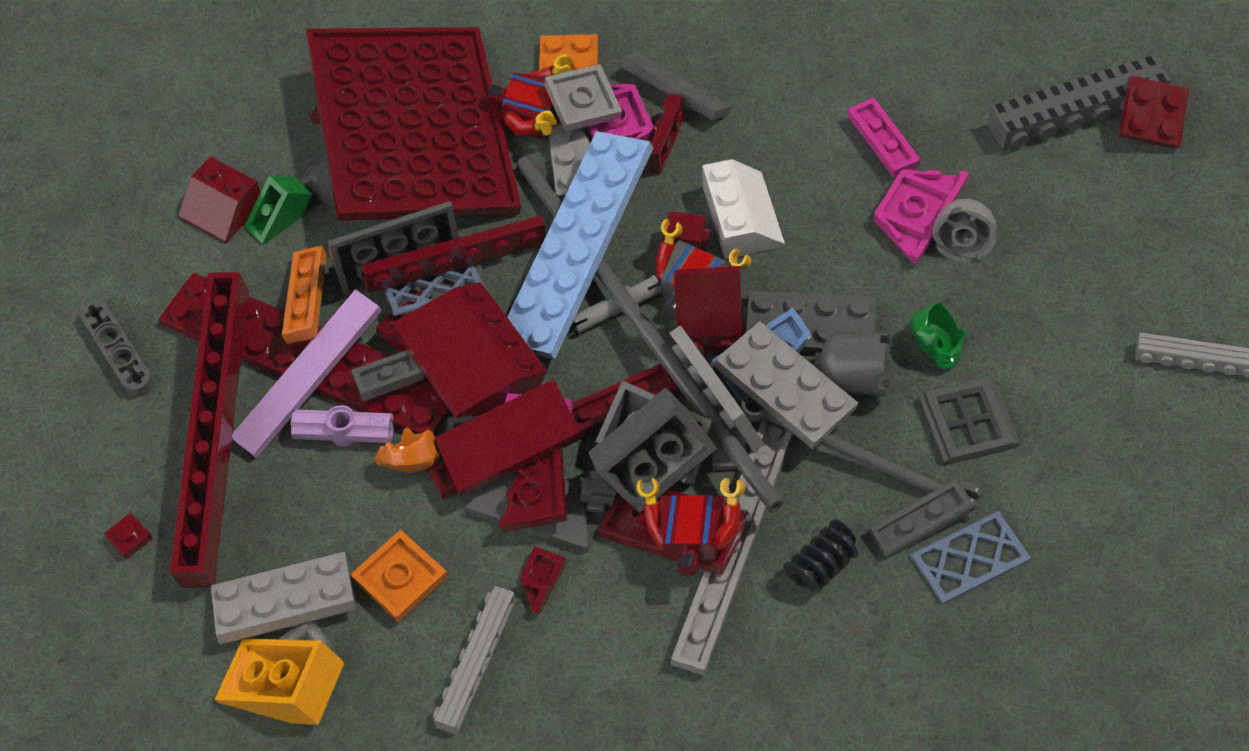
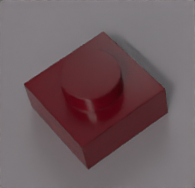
[103,512,153,560]

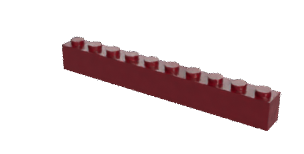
[170,272,249,588]

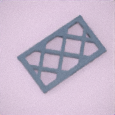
[383,265,487,317]
[909,511,1031,605]

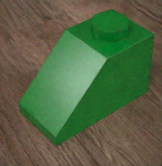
[244,176,313,244]

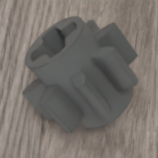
[577,470,616,513]

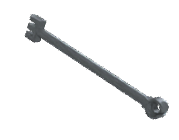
[740,394,982,521]

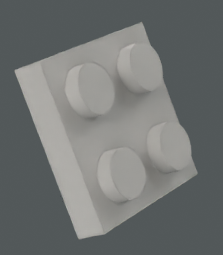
[544,64,622,132]

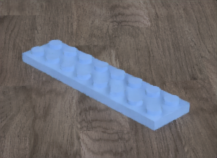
[507,131,653,360]

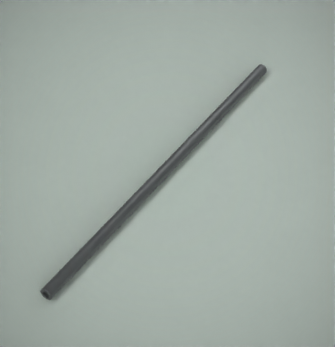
[517,157,783,513]

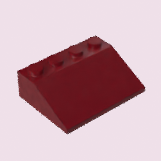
[391,282,547,419]

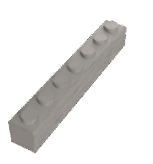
[1135,333,1249,378]
[433,586,516,735]

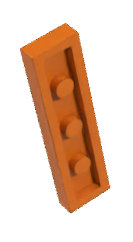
[282,245,327,344]

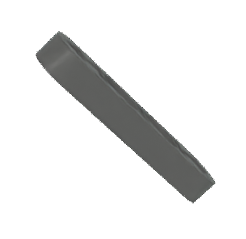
[80,300,154,397]

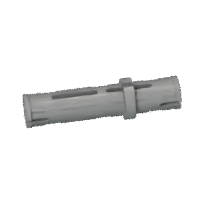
[572,275,663,334]

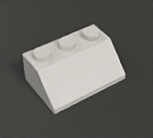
[703,159,785,259]

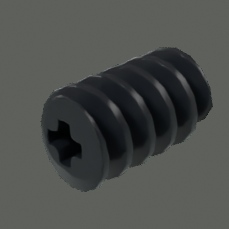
[783,519,858,594]

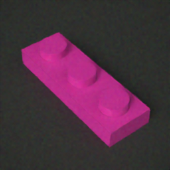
[847,97,921,178]

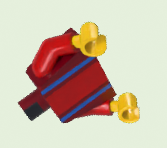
[487,54,573,140]
[637,478,745,576]

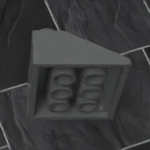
[328,201,459,300]

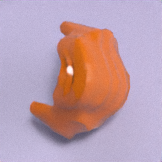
[375,428,441,473]

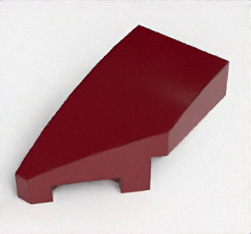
[520,546,567,615]

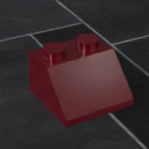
[179,156,261,244]

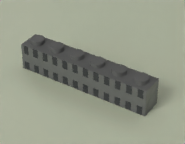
[987,55,1171,151]

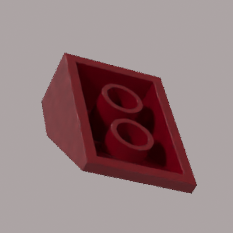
[674,266,742,354]

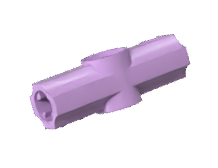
[291,405,394,446]

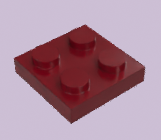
[1119,75,1190,149]

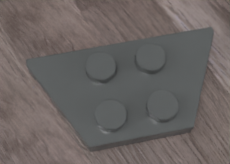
[467,470,589,553]

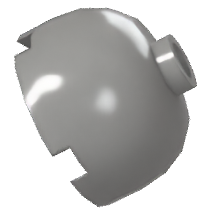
[933,198,997,262]

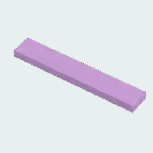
[232,289,382,459]

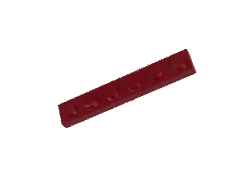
[362,215,545,293]

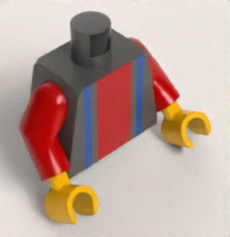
[656,219,752,317]

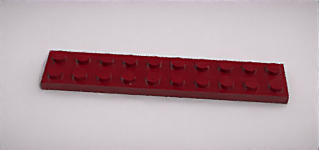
[158,272,451,436]

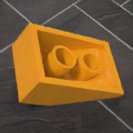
[215,639,345,725]

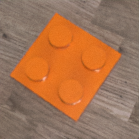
[539,34,598,71]
[350,530,448,623]

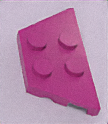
[587,83,654,141]
[874,170,969,265]

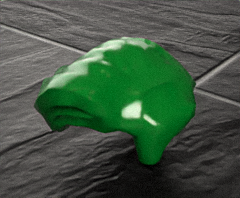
[910,303,967,371]

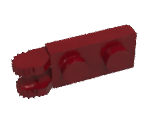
[647,93,685,175]

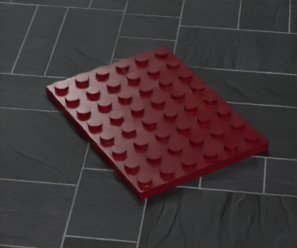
[306,27,522,221]

